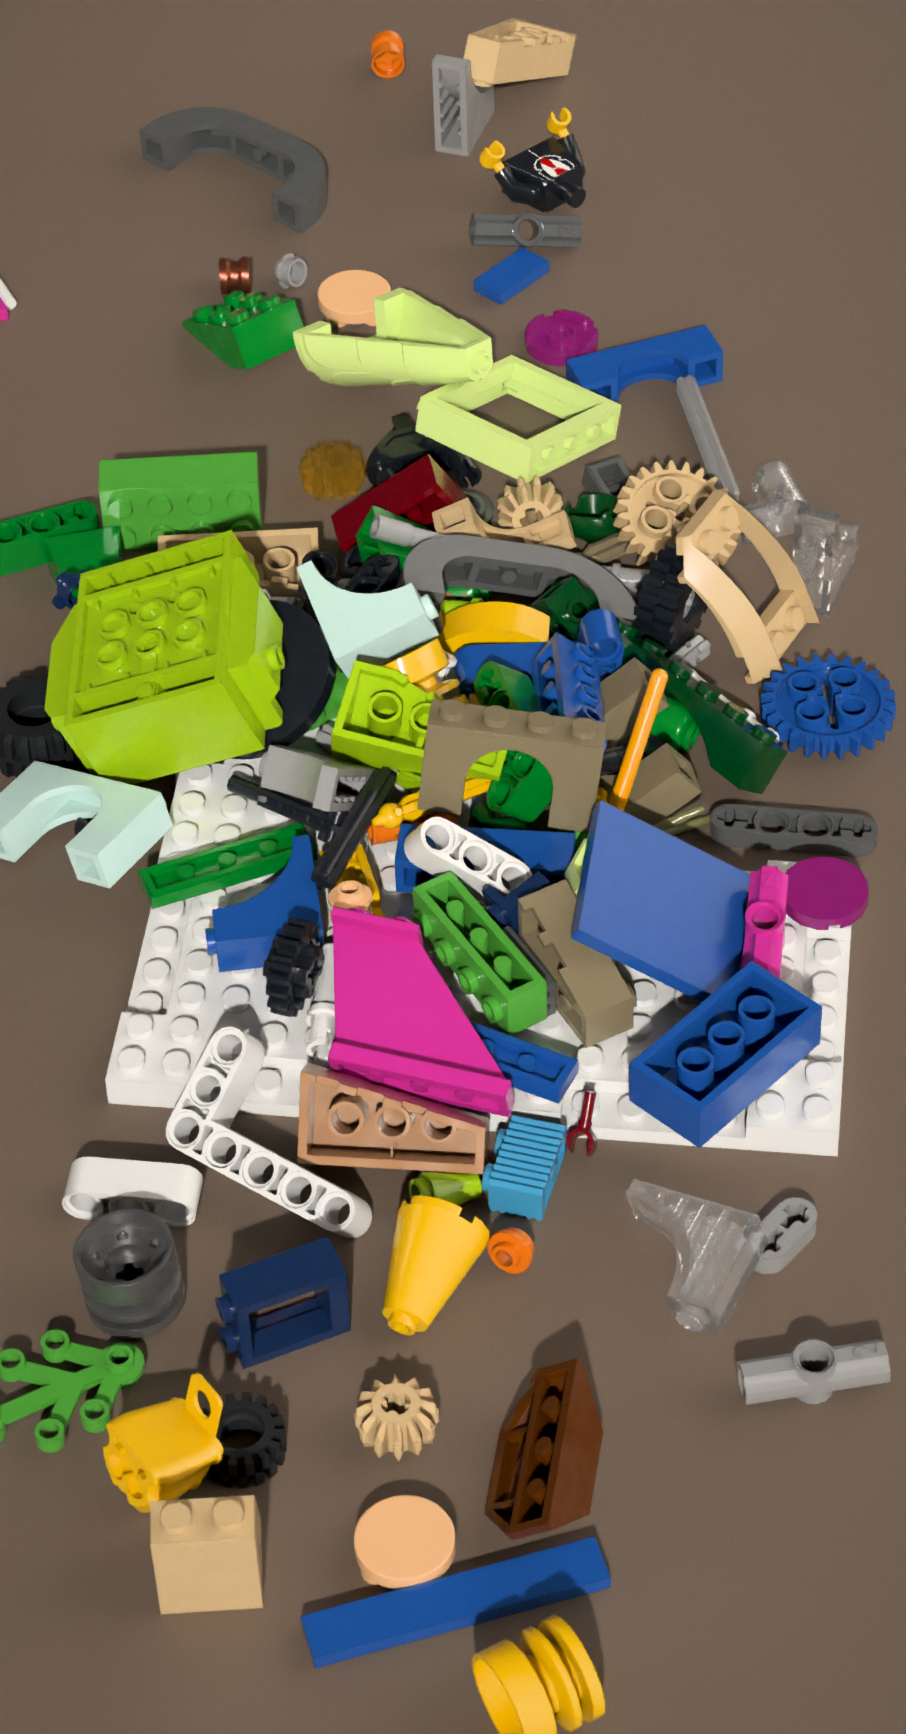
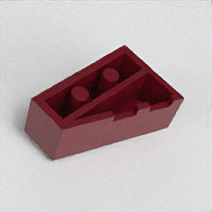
[331,454,471,553]

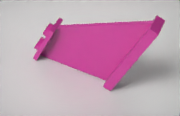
[328,907,515,1118]

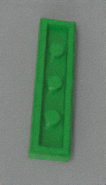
[137,822,317,909]

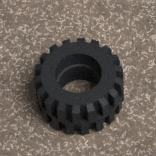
[0,675,83,778]

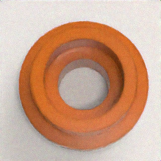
[488,1227,534,1274]

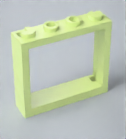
[415,355,622,484]

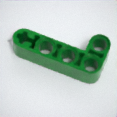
[0,500,100,577]
[474,661,553,823]

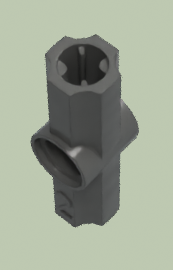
[469,213,582,248]

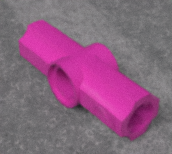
[741,866,789,979]

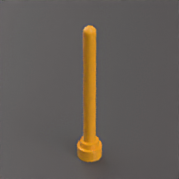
[608,668,668,811]

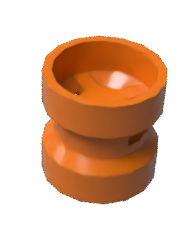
[370,31,405,78]

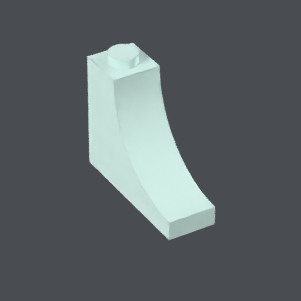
[296,560,439,680]

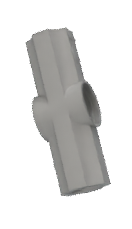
[736,1339,891,1405]

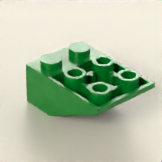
[182,291,303,370]

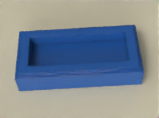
[474,247,549,305]

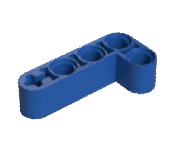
[454,609,624,700]

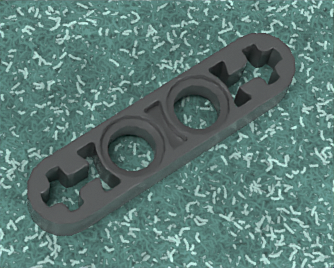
[710,804,878,857]

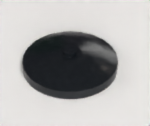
[231,600,335,760]

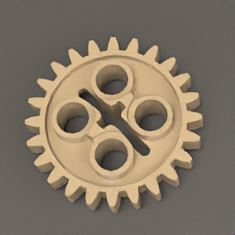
[613,460,741,566]

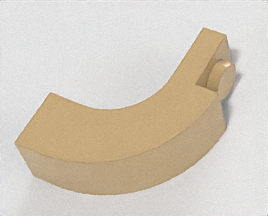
[432,497,577,551]

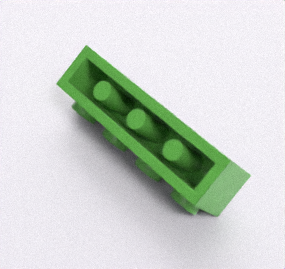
[411,871,547,1036]

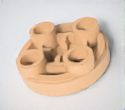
[318,270,391,328]
[354,1495,456,1590]

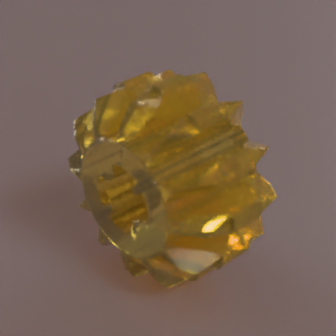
[299,440,365,503]

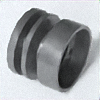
[73,1209,186,1339]

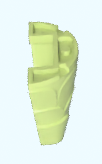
[293,287,493,387]

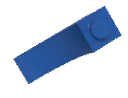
[205,835,324,972]

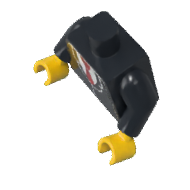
[479,108,586,212]

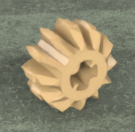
[497,475,563,529]
[354,1374,439,1461]

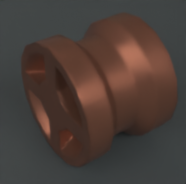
[219,257,251,295]

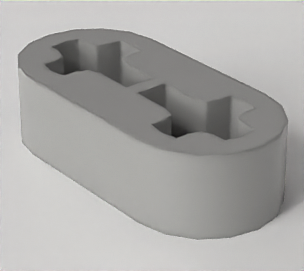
[746,1197,817,1274]

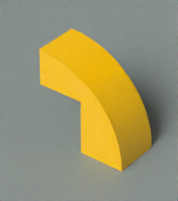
[433,602,550,655]

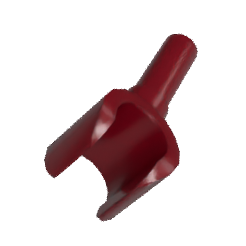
[566,1090,597,1157]

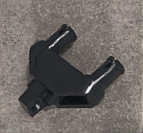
[365,413,482,488]

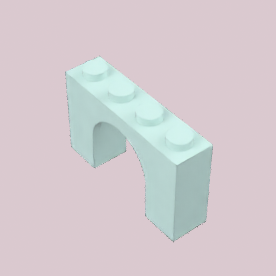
[0,761,173,889]

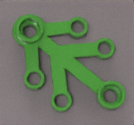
[0,1329,145,1453]

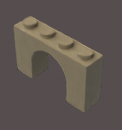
[598,657,702,825]
[417,699,607,833]

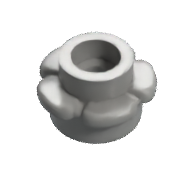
[274,253,308,289]

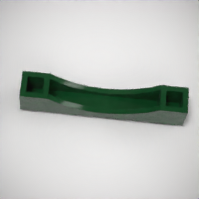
[617,617,788,794]

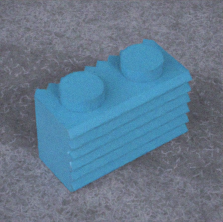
[482,1115,567,1222]

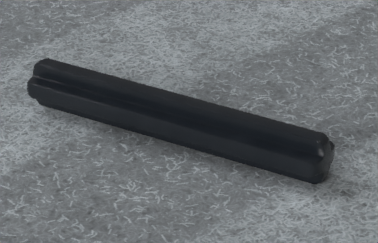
[311,767,396,891]

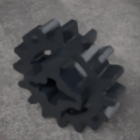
[262,918,324,1018]

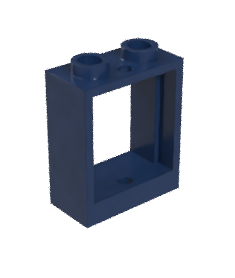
[215,1236,351,1369]

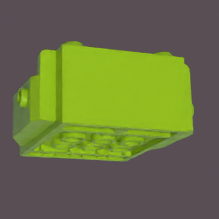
[44,530,285,785]

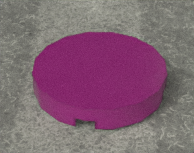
[524,310,599,366]
[785,857,869,930]

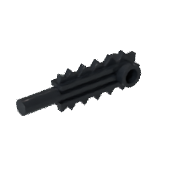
[227,775,349,844]

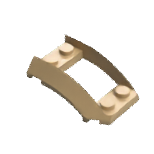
[676,490,820,684]

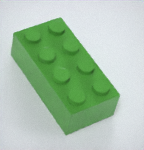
[98,452,262,550]

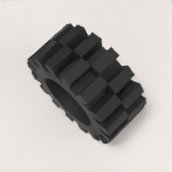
[202,1392,287,1489]

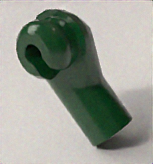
[471,803,528,831]

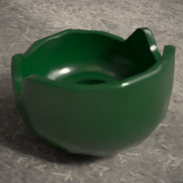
[565,494,621,543]

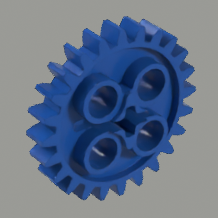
[760,654,896,760]

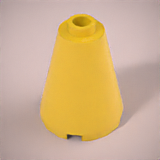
[382,1195,489,1336]

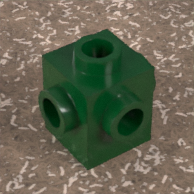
[530,576,598,641]

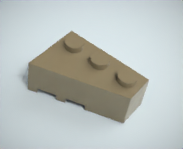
[518,879,637,1048]

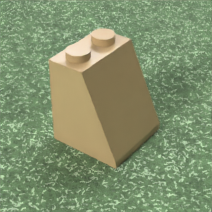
[150,1495,263,1614]

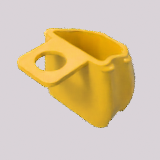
[103,1373,223,1513]

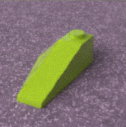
[331,660,508,781]

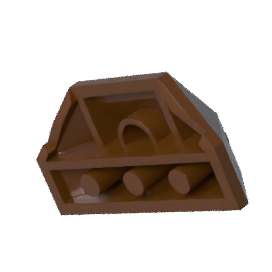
[484,1358,603,1540]

